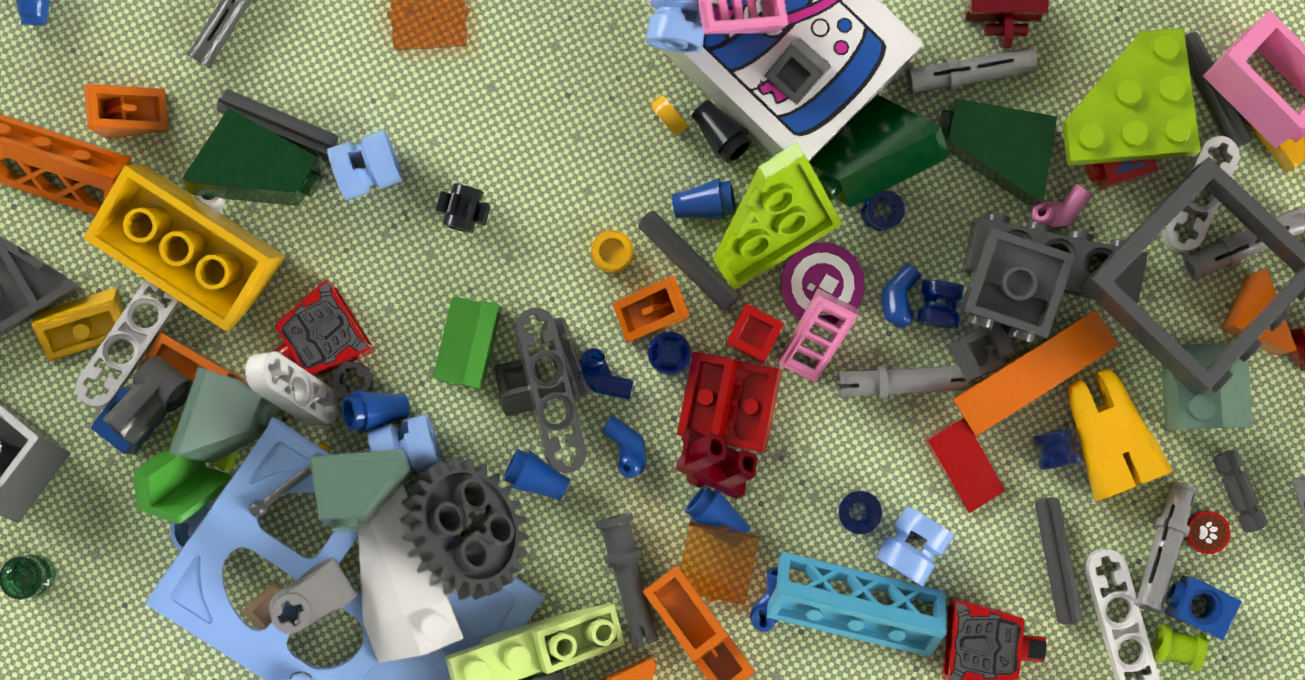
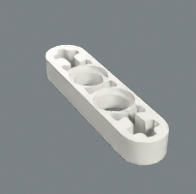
[76,280,181,409]
[1084,548,1160,680]

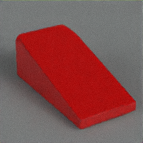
[923,418,1005,513]

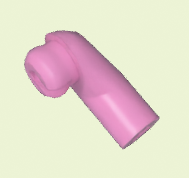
[1031,184,1092,229]

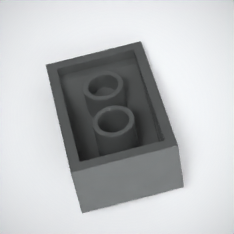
[0,399,71,523]

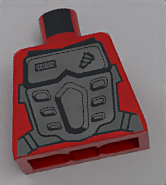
[270,280,376,377]
[942,597,1046,680]

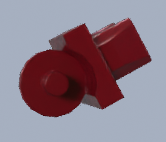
[964,0,1049,48]
[676,428,758,499]

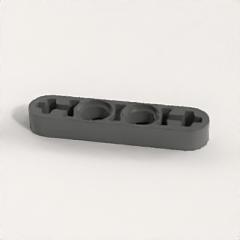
[514,308,586,473]

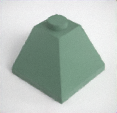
[1162,343,1252,430]
[169,367,279,463]
[311,449,411,532]

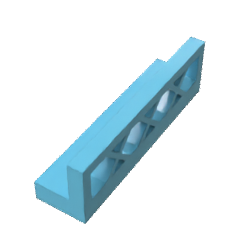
[766,551,946,657]

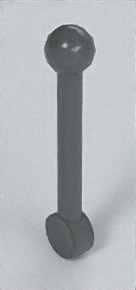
[249,453,323,517]

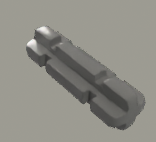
[541,317,590,400]
[1213,450,1268,533]

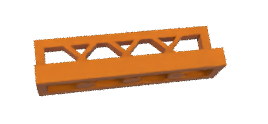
[0,114,132,215]

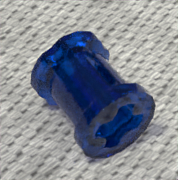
[860,190,905,232]

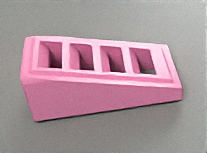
[698,0,788,34]
[778,289,858,382]

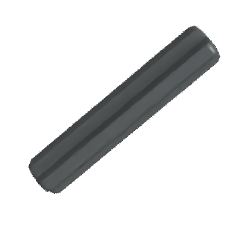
[1185,32,1253,148]
[216,90,338,157]
[638,210,739,311]
[1035,497,1082,625]

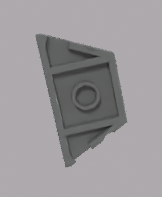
[0,236,81,337]

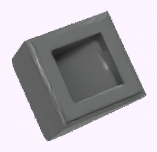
[764,38,831,105]
[494,359,546,416]

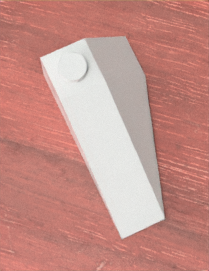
[358,485,463,663]

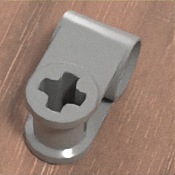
[269,557,357,634]

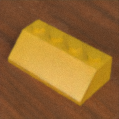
[83,164,286,332]

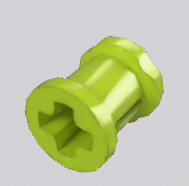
[1152,624,1208,672]

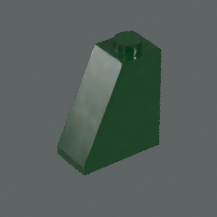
[809,94,950,207]
[938,99,1058,206]
[182,108,323,206]

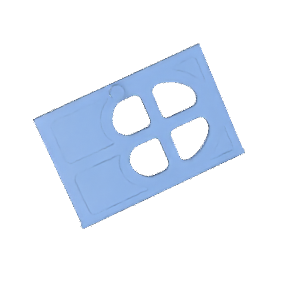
[144,417,545,680]

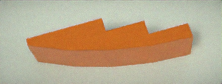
[952,309,1118,436]

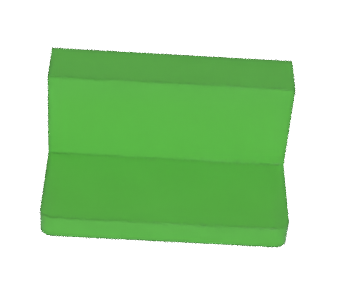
[433,297,502,390]
[133,446,232,523]

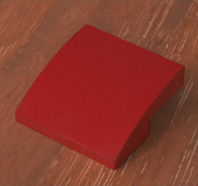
[677,351,782,453]

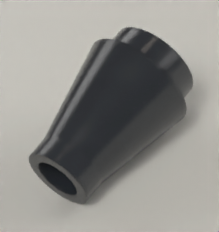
[691,100,752,163]

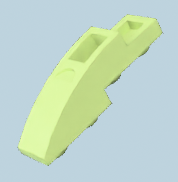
[445,603,625,680]

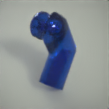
[579,348,634,400]

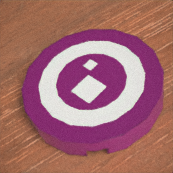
[780,242,865,327]

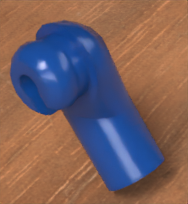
[881,263,922,328]
[601,415,647,478]
[750,567,779,632]

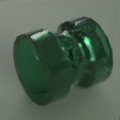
[0,554,56,600]

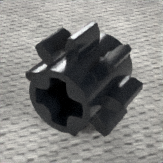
[435,183,491,234]

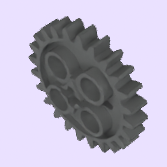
[400,457,529,600]

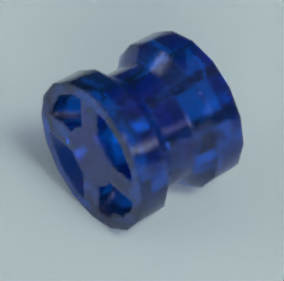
[648,331,691,375]
[1032,427,1083,470]

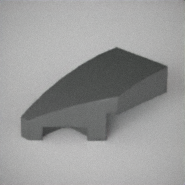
[948,322,1019,383]

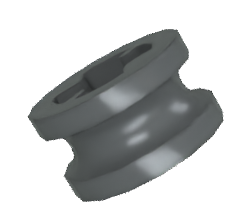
[332,361,374,398]

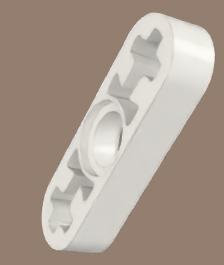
[1161,136,1239,253]
[246,351,339,426]

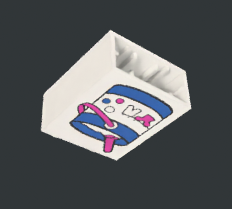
[646,0,924,162]

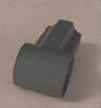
[102,355,193,446]

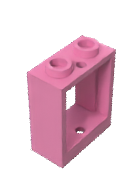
[1203,10,1305,149]

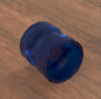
[916,279,965,329]

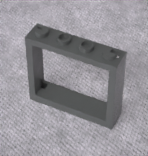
[1080,157,1305,395]

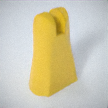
[1068,369,1173,502]

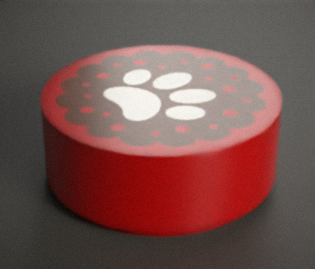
[1184,511,1230,554]

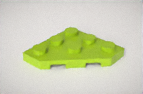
[1062,28,1201,166]
[713,143,843,290]

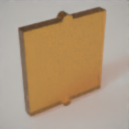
[387,0,470,51]
[680,522,760,605]

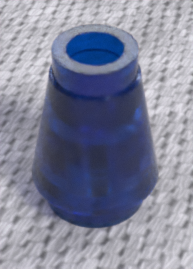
[839,491,882,534]

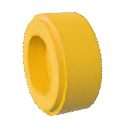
[651,94,689,136]
[591,230,634,274]

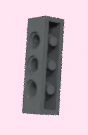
[962,213,1148,303]

